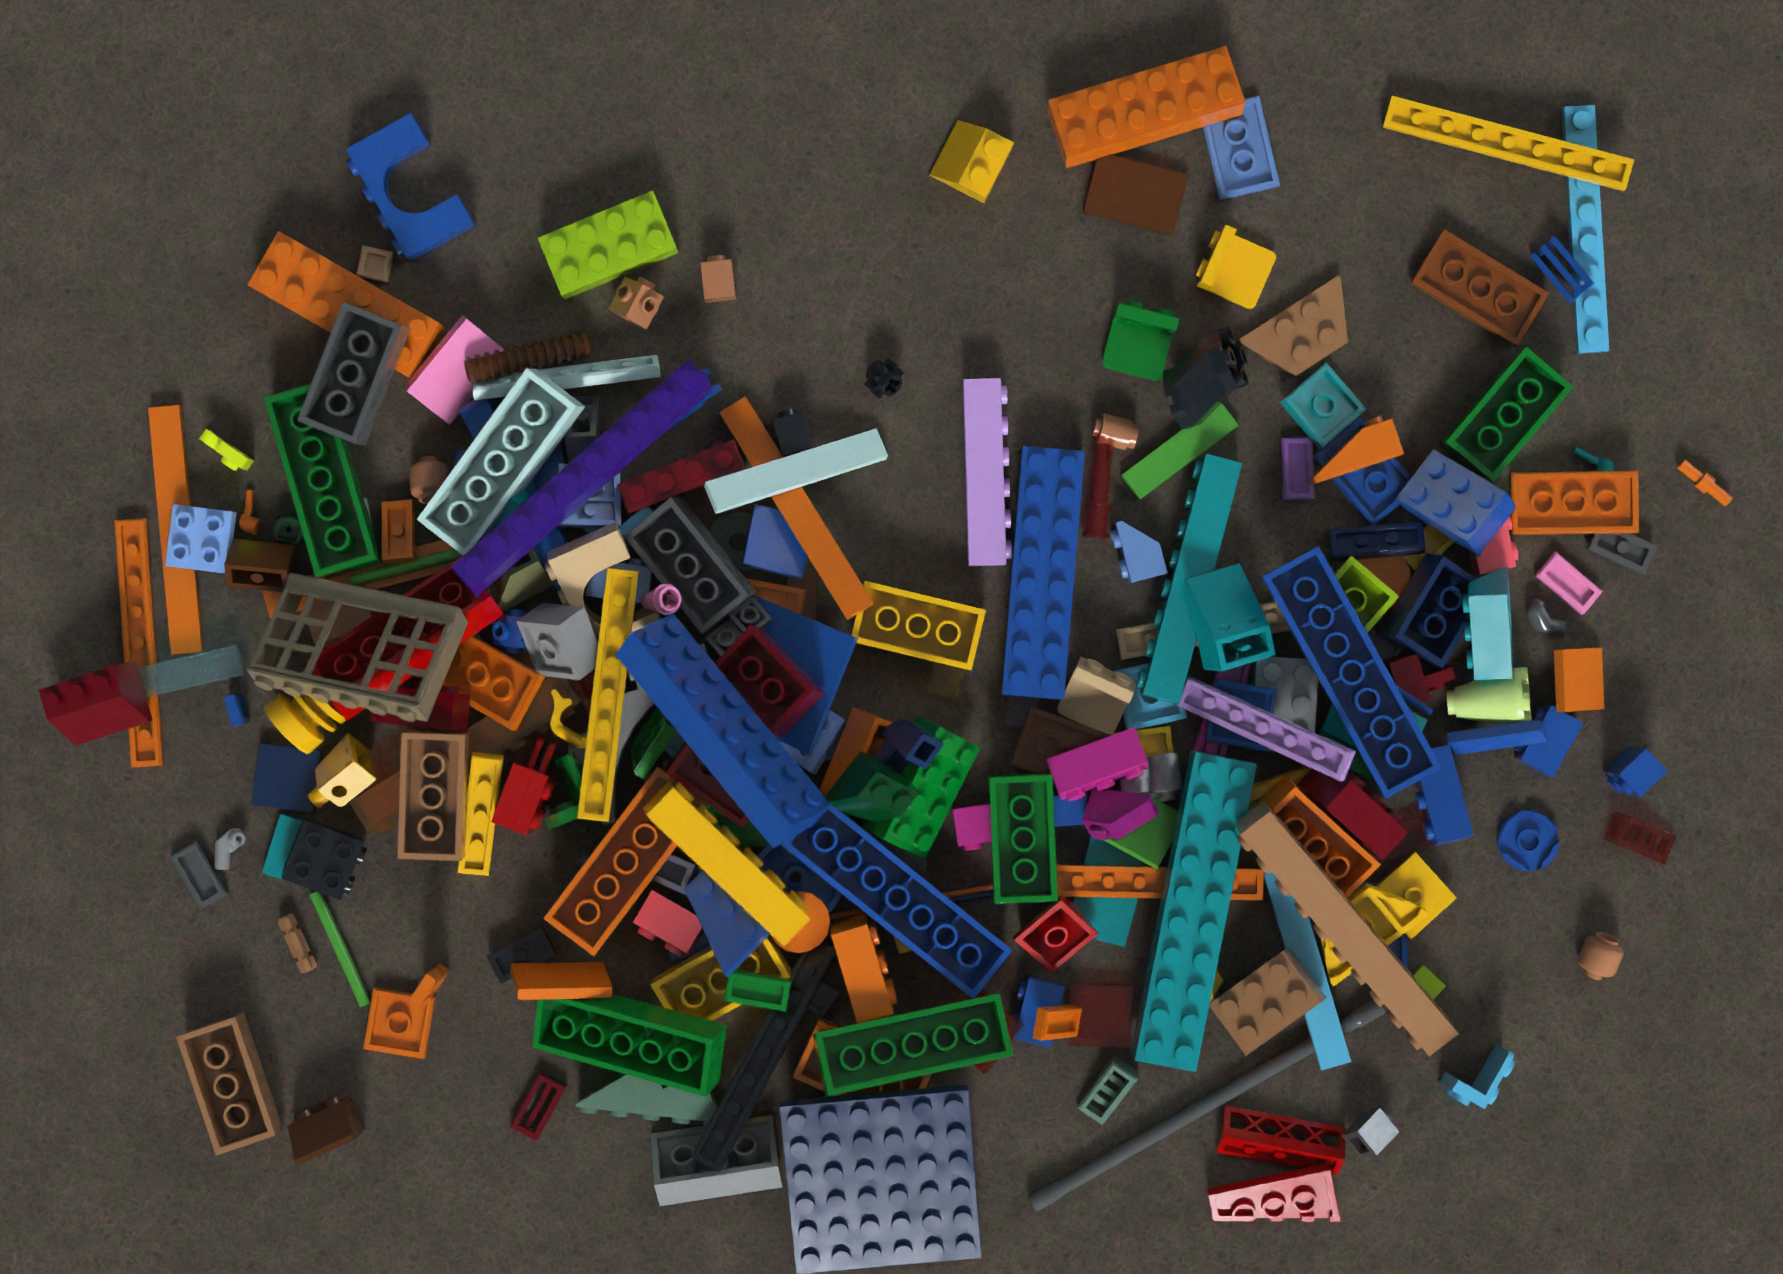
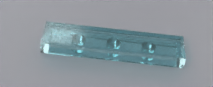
[137,644,246,698]

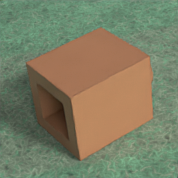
[700,255,737,303]

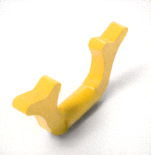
[550,689,587,749]

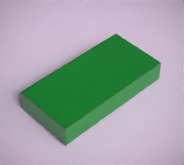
[724,969,792,1012]

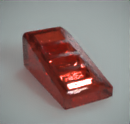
[1604,812,1676,864]

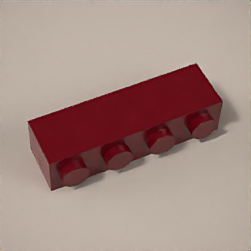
[617,440,747,515]

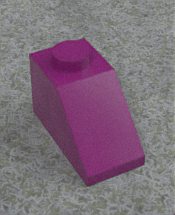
[1082,788,1158,840]

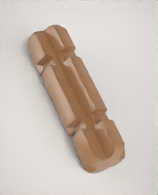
[277,913,317,973]

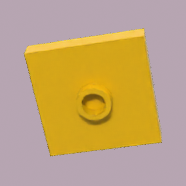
[1375,851,1457,939]

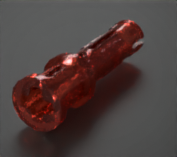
[1082,444,1114,539]

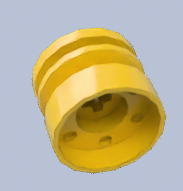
[263,671,346,755]

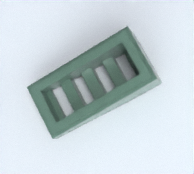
[1077,1054,1139,1125]

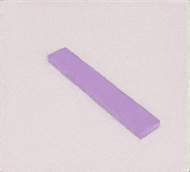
[1177,677,1355,781]

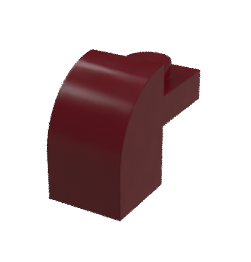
[1382,651,1456,702]

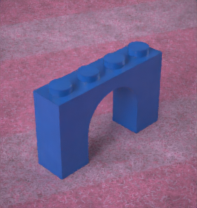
[346,113,476,262]

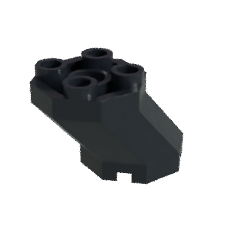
[1163,326,1249,430]

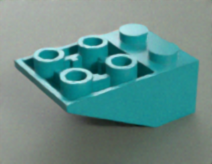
[1184,563,1276,671]

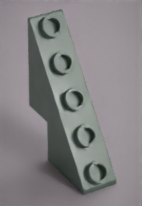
[576,1074,719,1126]

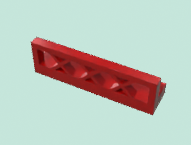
[1216,1105,1346,1175]

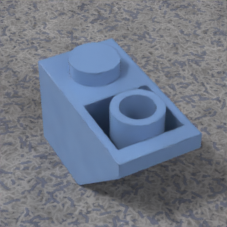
[1110,521,1167,583]

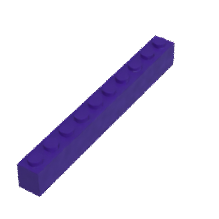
[451,360,711,597]

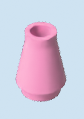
[641,584,681,615]

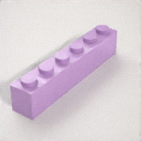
[963,378,1012,567]

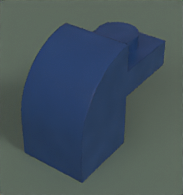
[874,719,944,772]

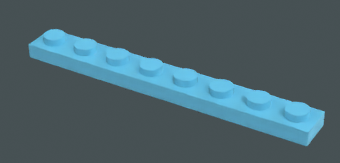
[1562,105,1609,354]

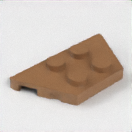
[1238,275,1348,377]

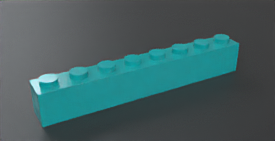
[1137,454,1242,704]

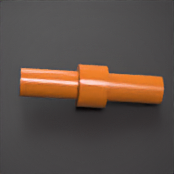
[1677,459,1733,506]

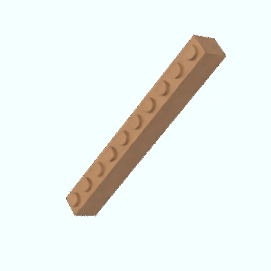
[1235,801,1459,1056]

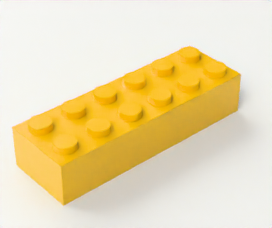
[643,781,811,946]

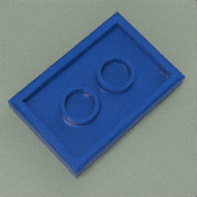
[1313,417,1412,526]

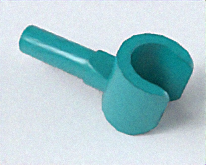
[1573,447,1614,471]

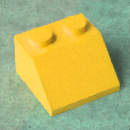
[930,120,1014,203]

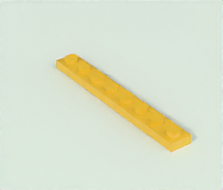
[1382,96,1635,191]
[577,568,639,822]

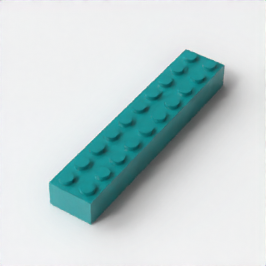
[1130,750,1257,1072]

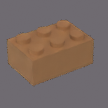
[1209,947,1326,1056]

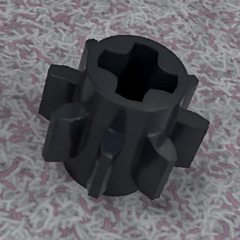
[864,358,904,399]

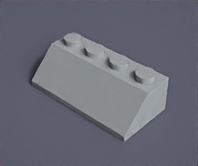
[651,1115,783,1206]

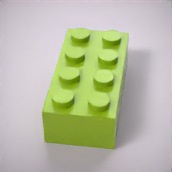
[538,191,679,300]

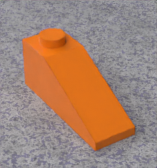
[1309,416,1404,485]

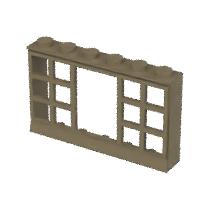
[246,573,468,722]

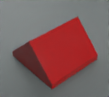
[1012,897,1098,973]

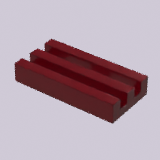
[509,1071,567,1141]

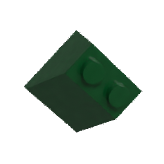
[825,751,919,823]

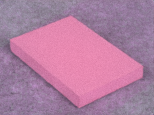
[403,315,503,425]

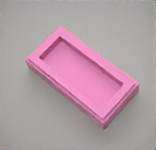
[1534,552,1603,615]

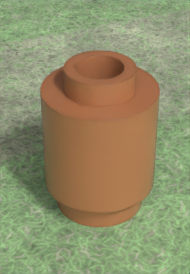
[1091,413,1139,450]

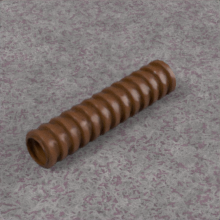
[464,330,591,384]

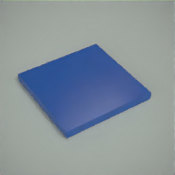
[753,595,858,754]

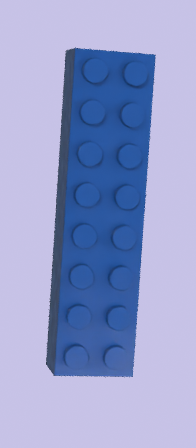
[1000,446,1085,700]
[1261,546,1442,799]
[615,614,831,848]
[781,806,1012,999]

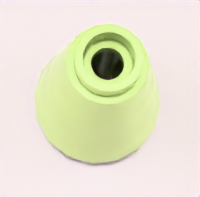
[1447,667,1532,725]

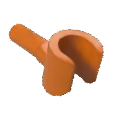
[239,490,260,535]

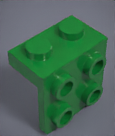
[1102,300,1180,381]

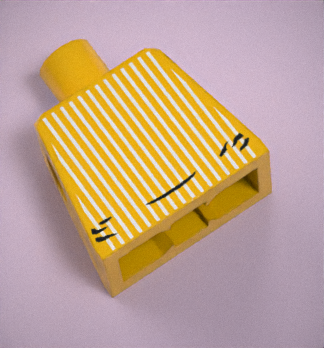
[307,732,377,808]

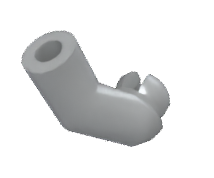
[214,828,246,870]

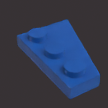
[684,870,770,977]

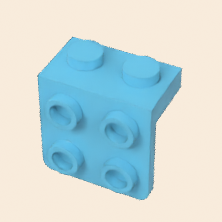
[1439,1044,1515,1109]

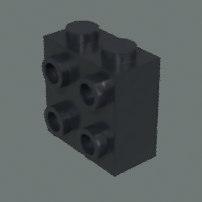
[281,817,367,900]

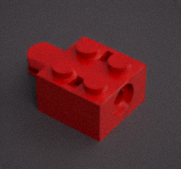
[491,737,557,835]

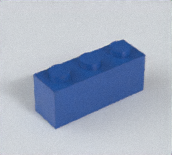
[1414,745,1474,847]

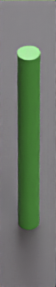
[350,549,462,586]
[309,892,371,1007]

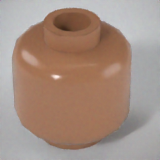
[409,456,449,504]
[1578,932,1624,980]

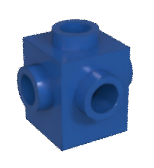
[492,609,527,654]

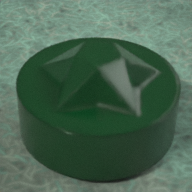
[272,513,304,545]

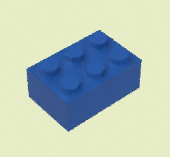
[1396,449,1516,557]

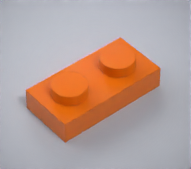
[381,499,416,564]

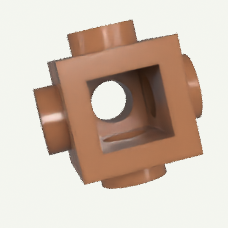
[608,277,664,330]

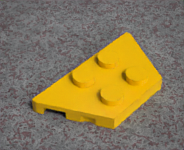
[1321,883,1429,987]

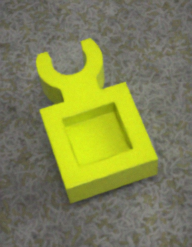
[199,429,254,471]

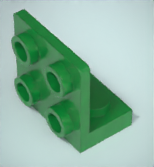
[544,753,583,830]

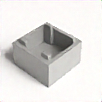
[516,603,598,680]

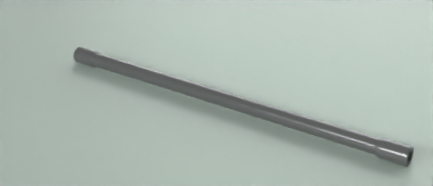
[1028,999,1386,1212]

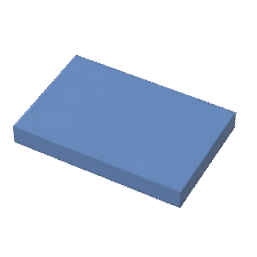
[1202,96,1280,201]

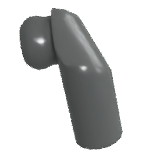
[1526,599,1566,636]

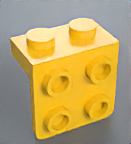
[1196,225,1276,309]

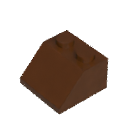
[288,1095,365,1166]

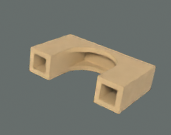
[544,522,661,642]

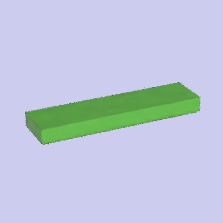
[1121,403,1239,500]

